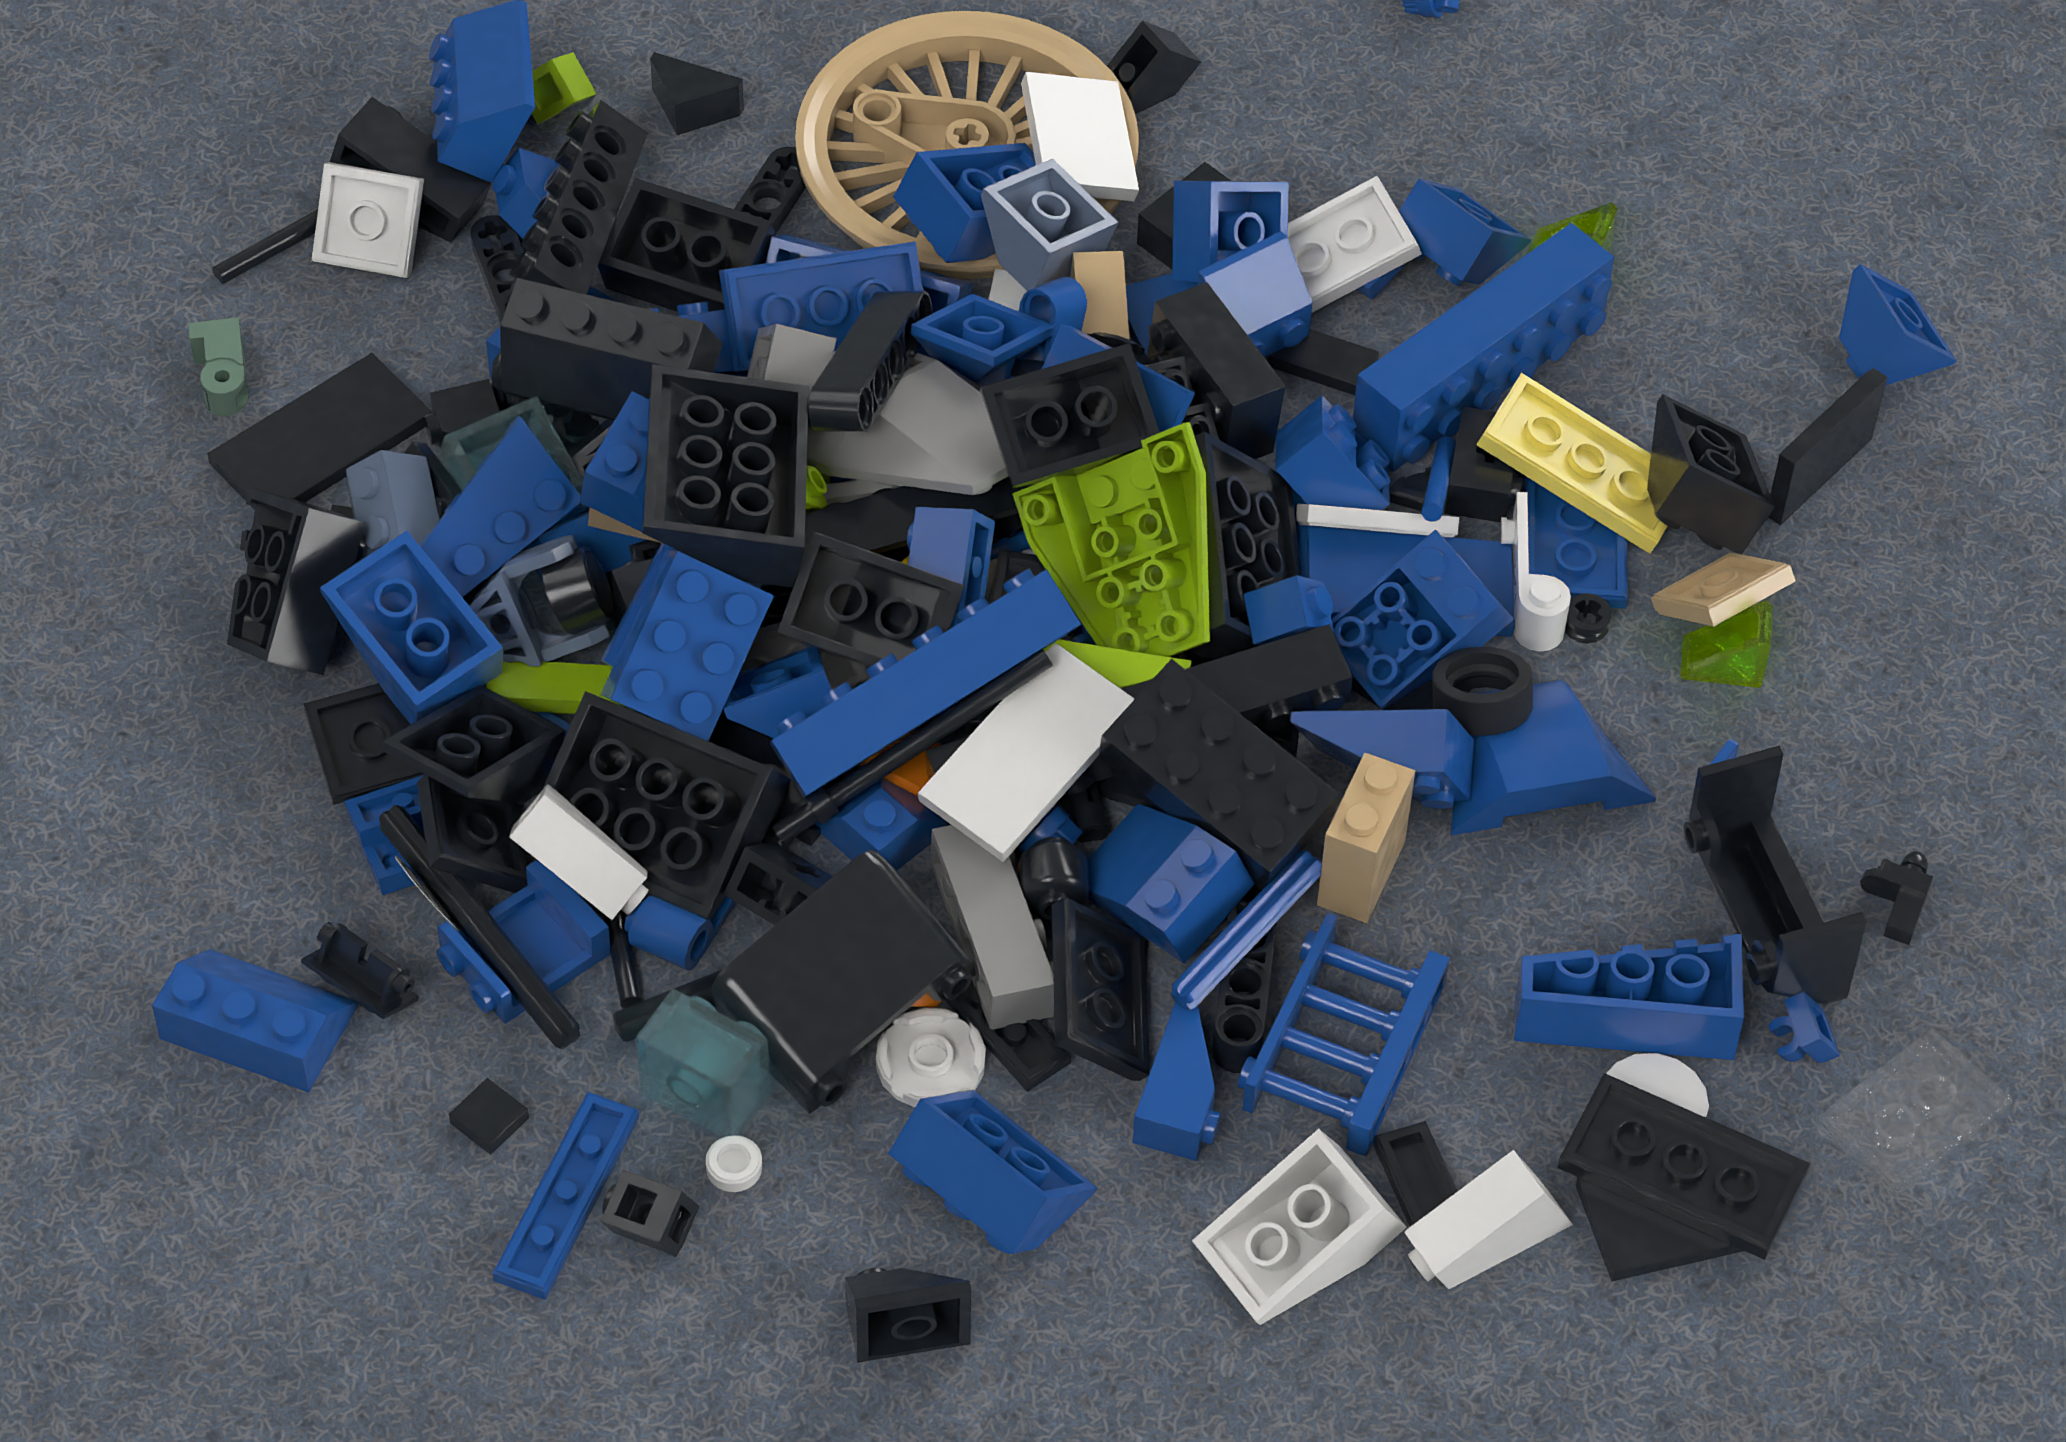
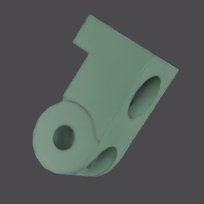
[188,317,248,416]

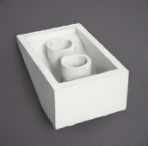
[1192,1129,1407,1325]

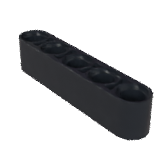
[808,291,933,432]

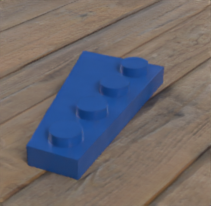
[419,417,581,597]

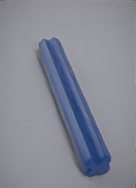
[1171,850,1322,1010]

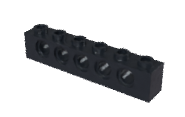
[507,100,648,299]

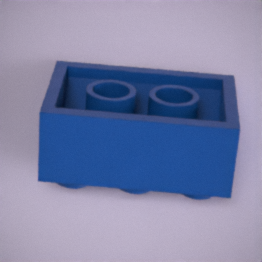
[152,949,358,1092]
[888,1090,1098,1254]

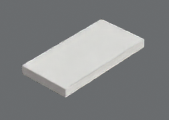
[918,643,1134,862]

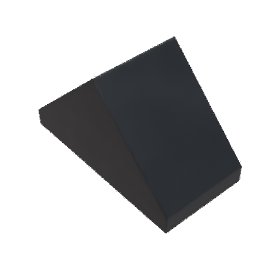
[650,52,744,135]

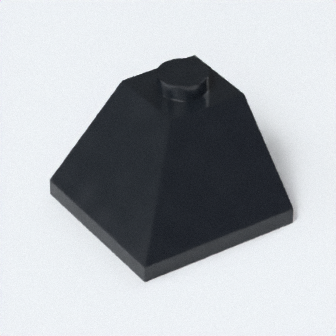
[845,1268,971,1363]

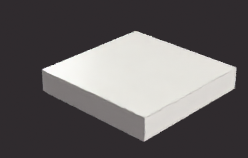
[312,162,424,278]

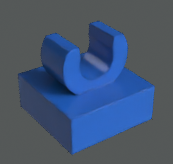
[1768,991,1840,1063]

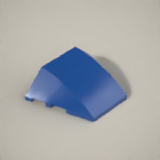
[1450,680,1656,836]

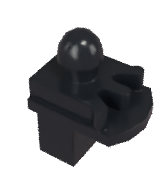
[1860,851,1933,945]

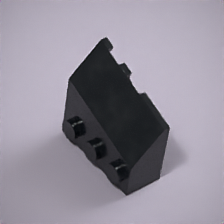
[227,486,365,675]

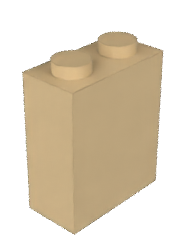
[1317,752,1415,923]

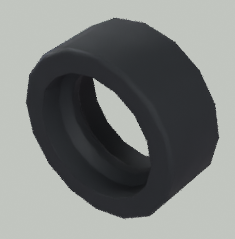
[1432,646,1533,736]

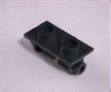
[301,922,419,1020]

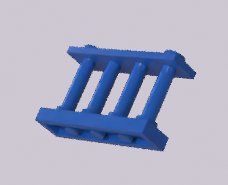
[1237,912,1450,1157]

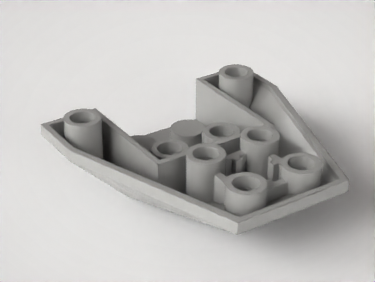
[807,353,1008,495]

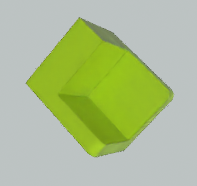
[532,52,596,124]

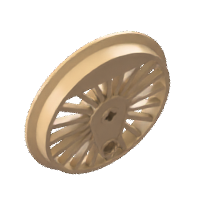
[795,11,1139,279]

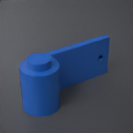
[624,842,763,971]

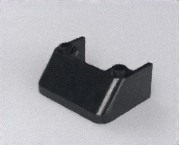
[1684,746,1867,1005]

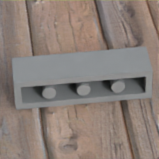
[930,825,1054,1029]

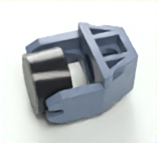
[469,535,616,667]

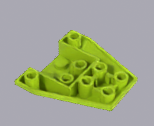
[1013,422,1210,657]

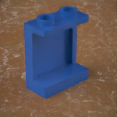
[436,860,611,1024]

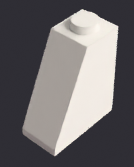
[509,784,649,920]
[1404,1150,1573,1289]

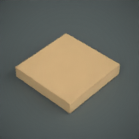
[1651,552,1795,626]

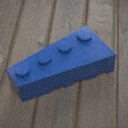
[1514,934,1744,1060]

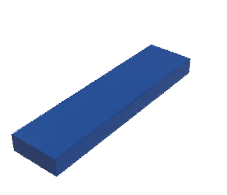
[493,1092,639,1300]

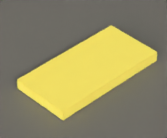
[1477,373,1667,554]

